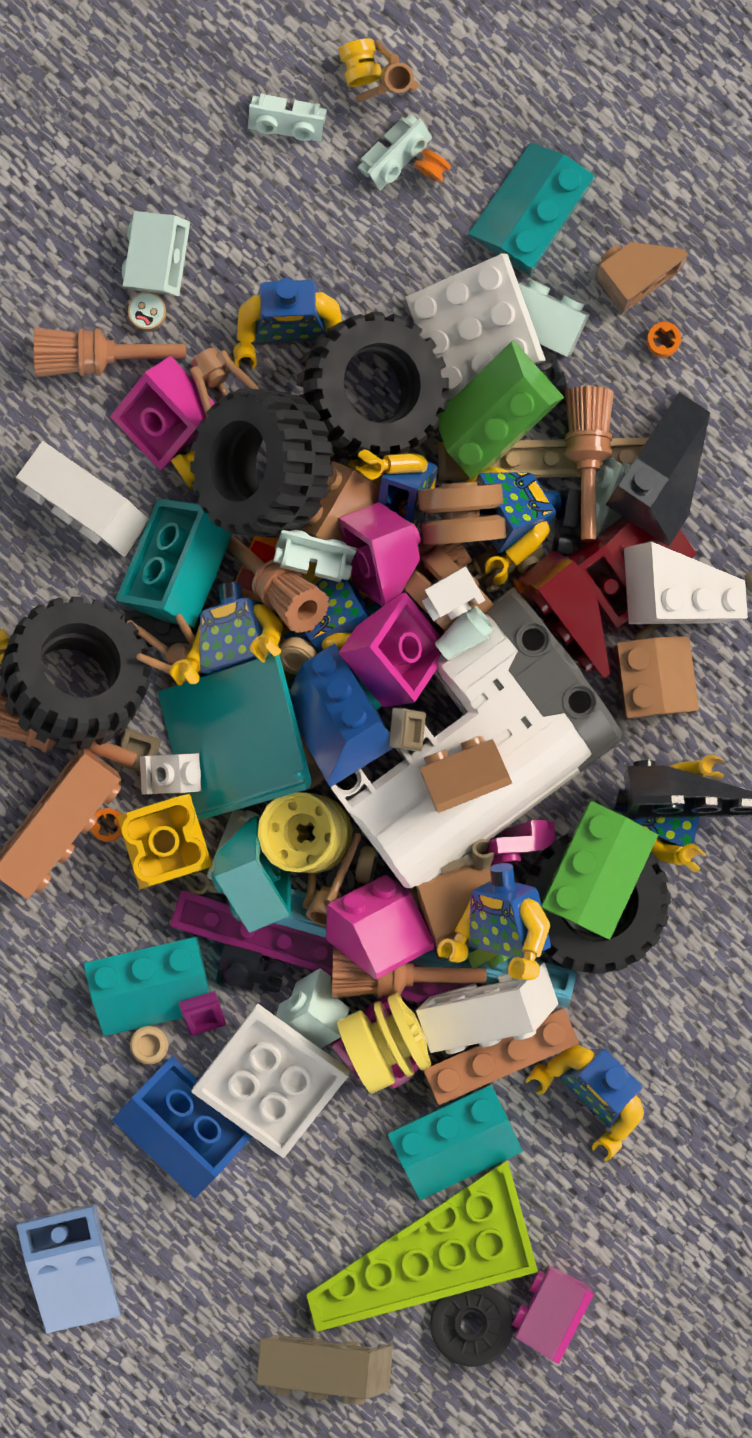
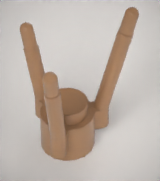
[355,40,419,102]
[189,348,259,418]
[126,614,201,683]
[302,833,365,927]

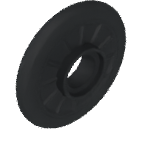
[430,1285,514,1367]

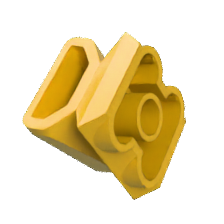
[117,794,213,889]

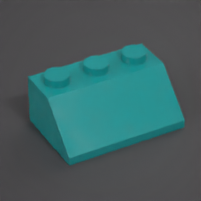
[468,142,595,276]
[115,498,232,628]
[84,936,211,1036]
[387,1083,523,1201]

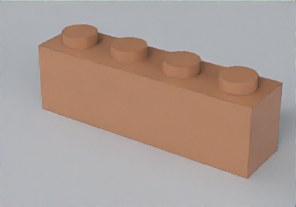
[0,749,121,900]
[424,1007,579,1105]

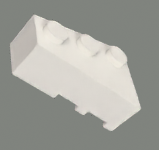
[16,441,149,557]
[624,542,748,624]
[416,962,558,1054]

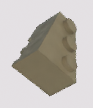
[257,1335,393,1405]

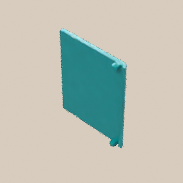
[157,654,311,821]

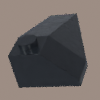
[605,392,710,547]
[624,760,752,819]

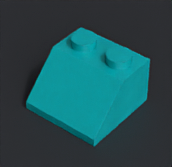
[211,816,291,933]

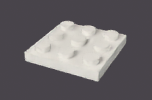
[405,254,546,402]
[191,1003,351,1158]

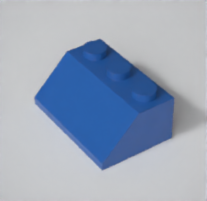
[289,643,392,787]
[112,1056,253,1199]

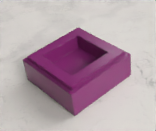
[179,991,227,1036]

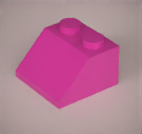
[110,356,215,471]
[339,502,420,607]
[339,593,442,708]
[326,874,434,979]
[512,1265,594,1364]

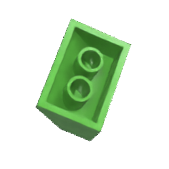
[436,340,564,480]
[541,801,658,940]

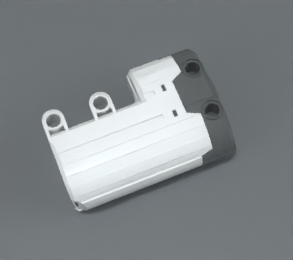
[331,588,625,889]

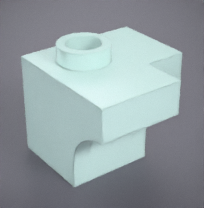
[276,969,349,1049]

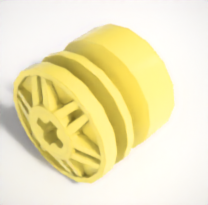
[258,792,353,874]
[337,993,431,1094]

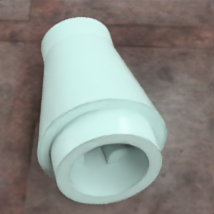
[435,606,494,660]

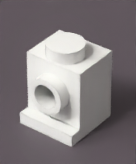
[422,566,485,621]
[140,753,201,794]

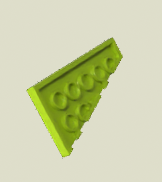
[307,1159,538,1332]

